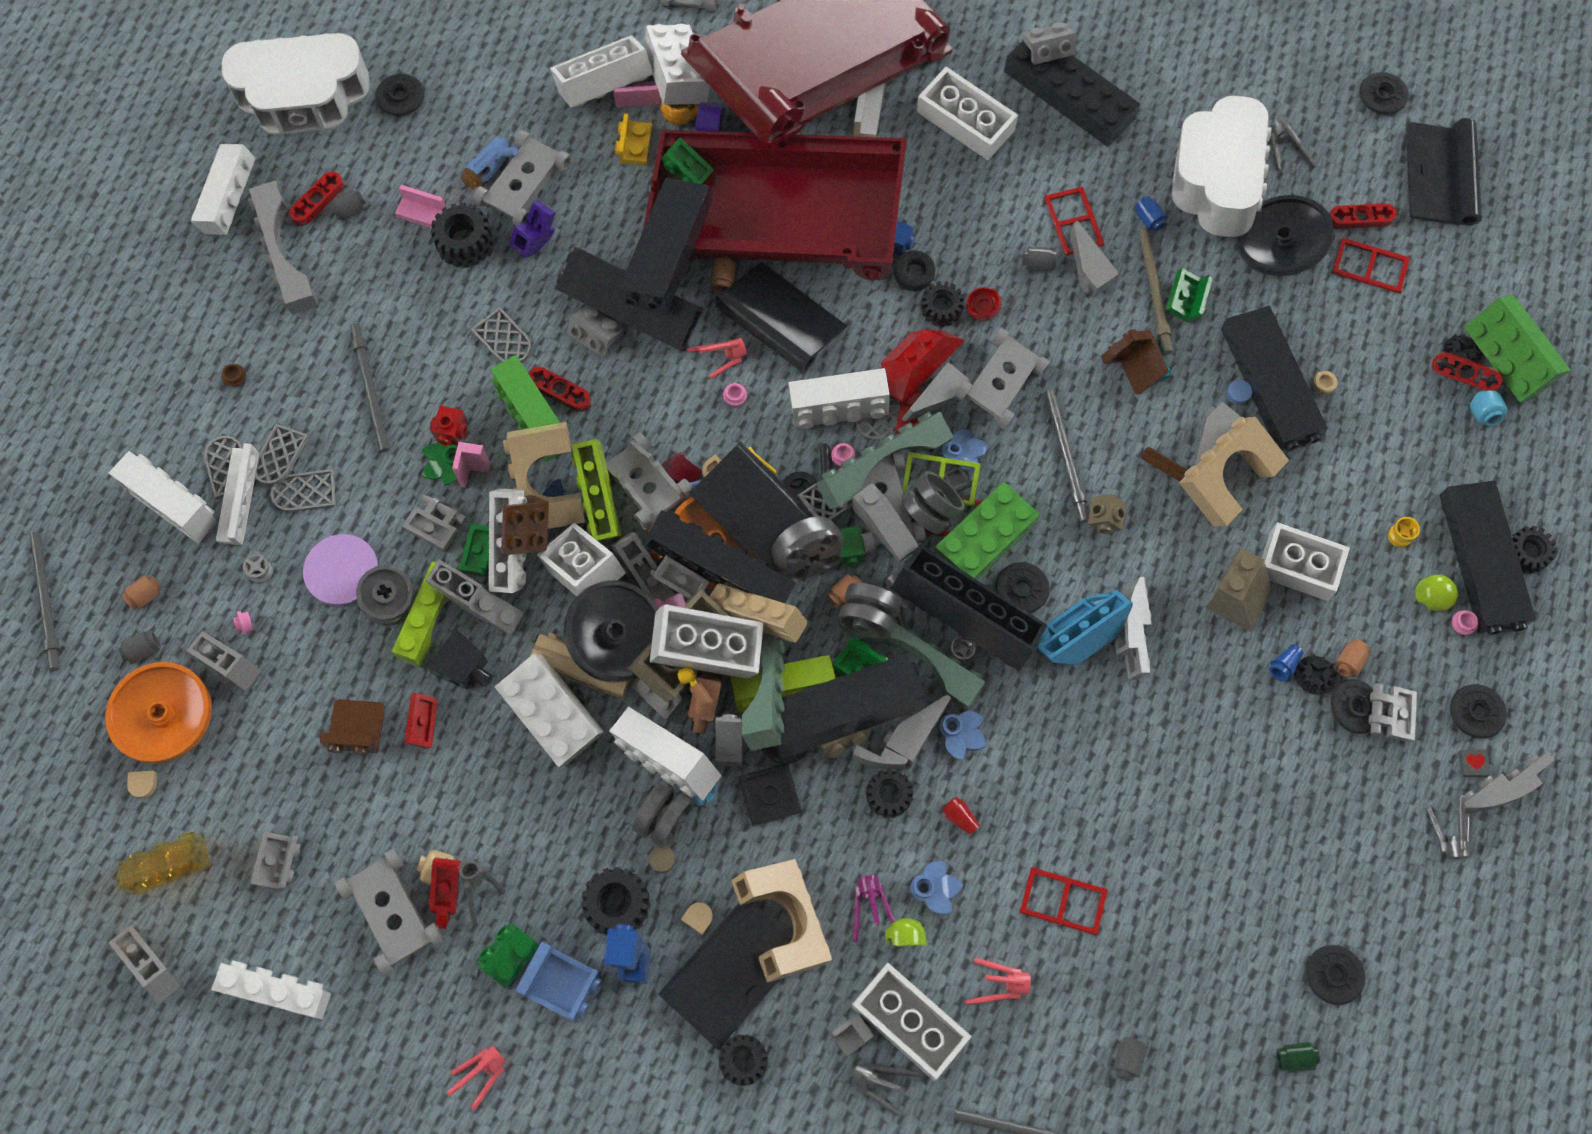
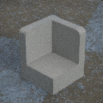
[831,1013,874,1056]

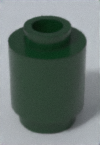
[1276,1042,1320,1073]

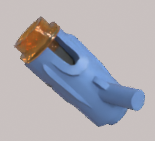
[461,137,518,190]

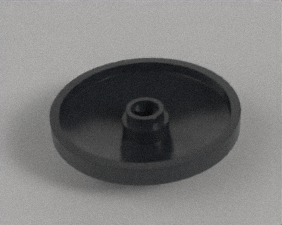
[1237,195,1334,276]
[564,580,659,683]

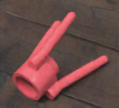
[686,338,747,379]
[965,958,1030,1005]
[447,1045,507,1110]

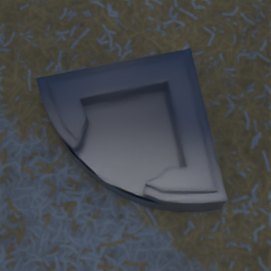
[542,479,564,497]

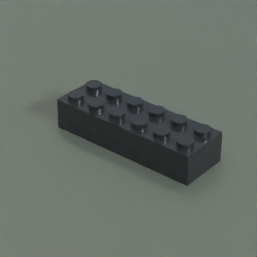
[1004,41,1140,147]
[641,510,796,603]
[890,544,1047,671]

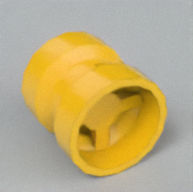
[1388,517,1420,548]

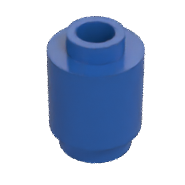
[1135,196,1168,231]

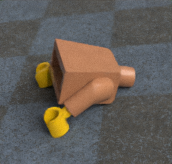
[678,667,722,733]

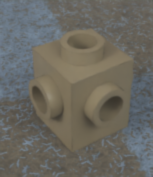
[1088,494,1126,535]

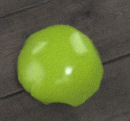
[1415,574,1458,612]
[885,918,927,946]

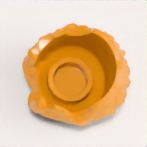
[661,101,700,126]

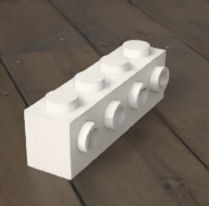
[191,144,255,235]
[489,489,527,593]
[211,960,331,1020]

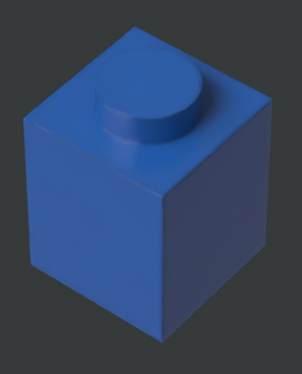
[894,221,915,256]

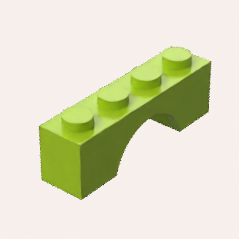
[392,561,451,668]

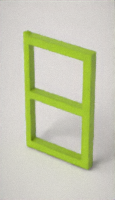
[902,452,981,507]

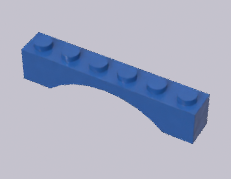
[604,924,651,984]

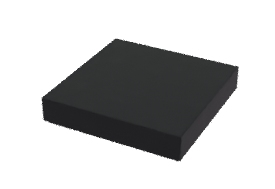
[738,764,802,827]

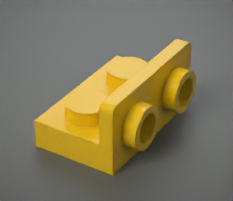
[615,114,653,166]

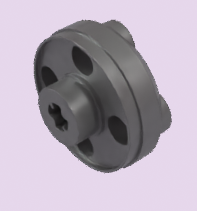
[771,517,844,583]

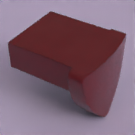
[661,452,702,484]

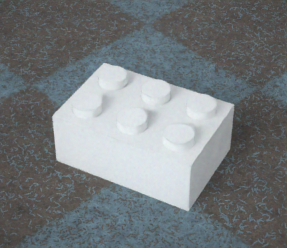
[1262,522,1350,601]
[537,523,625,596]

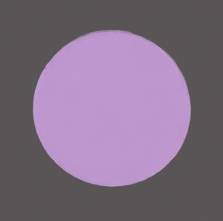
[303,534,378,607]

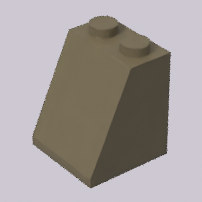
[1205,548,1272,631]

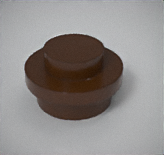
[221,364,246,387]

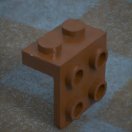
[1101,329,1168,394]
[501,495,549,555]
[320,699,385,755]

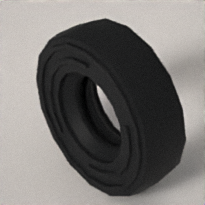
[894,250,936,292]

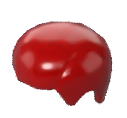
[966,287,1002,322]

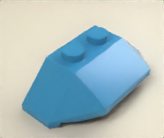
[1037,590,1133,665]

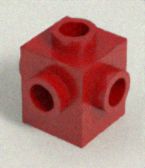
[430,405,467,446]

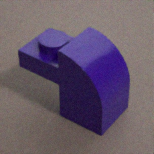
[695,103,726,132]
[509,200,555,258]

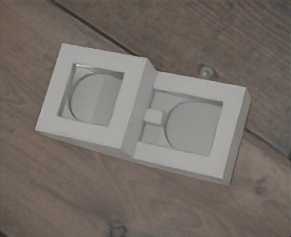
[852,745,908,770]

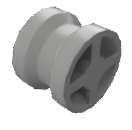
[243,554,273,583]

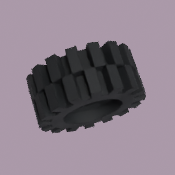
[921,281,964,327]
[1512,526,1557,574]
[866,769,913,818]
[719,1034,768,1086]

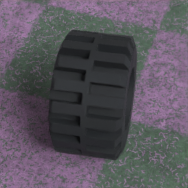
[430,203,493,268]
[581,867,651,936]

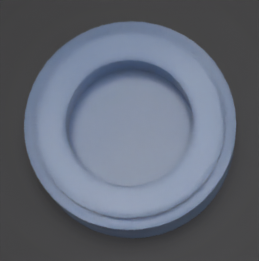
[1226,380,1252,405]

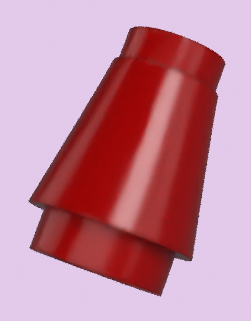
[942,796,980,835]

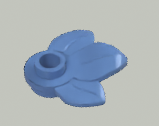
[941,429,989,471]
[939,711,986,760]
[910,861,963,914]

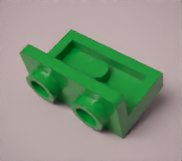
[661,137,714,184]
[1166,268,1213,323]
[459,524,489,577]
[832,637,889,676]
[476,922,540,989]

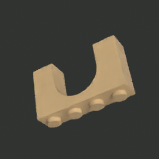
[1179,417,1289,526]
[503,422,585,529]
[731,859,832,983]

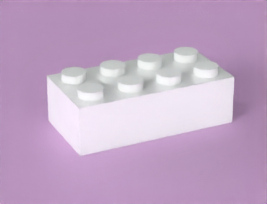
[644,24,710,105]
[550,35,653,107]
[917,67,1018,160]
[789,368,889,429]
[109,451,218,544]
[650,604,763,679]
[495,654,605,767]
[610,707,721,801]
[852,963,972,1081]

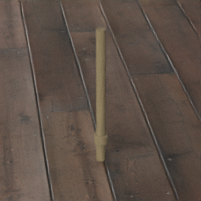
[1139,228,1173,355]

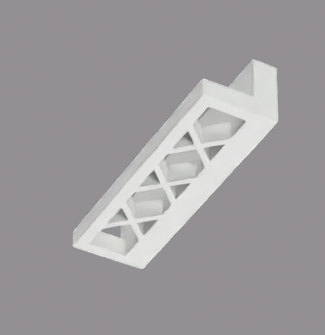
[853,83,885,137]
[216,443,259,545]

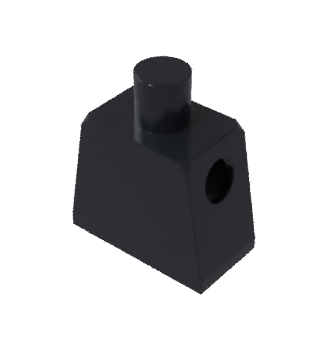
[426,629,492,690]

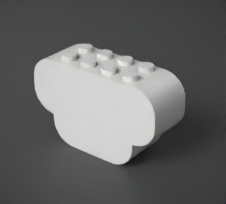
[222,33,369,135]
[1172,96,1271,237]

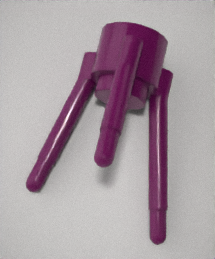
[853,875,895,942]

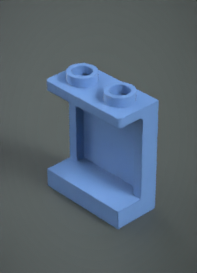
[515,942,602,1022]

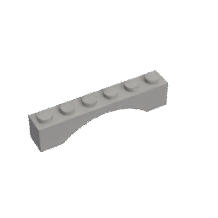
[248,180,318,314]

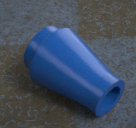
[1269,644,1303,681]

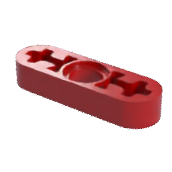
[289,171,344,226]
[1329,203,1397,229]
[1432,352,1503,391]
[529,367,591,412]

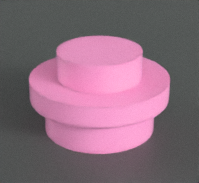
[723,383,747,407]
[831,443,856,467]
[1452,610,1478,635]
[233,611,253,636]

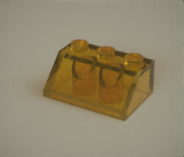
[116,832,212,896]

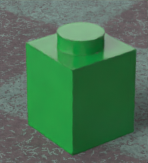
[839,526,865,567]

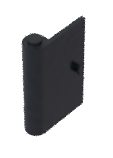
[1406,118,1482,226]
[715,262,847,373]
[689,441,814,572]
[658,901,792,1050]

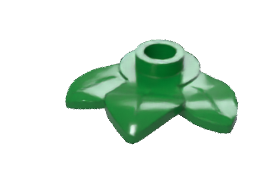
[422,443,458,485]

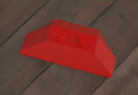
[881,329,964,403]

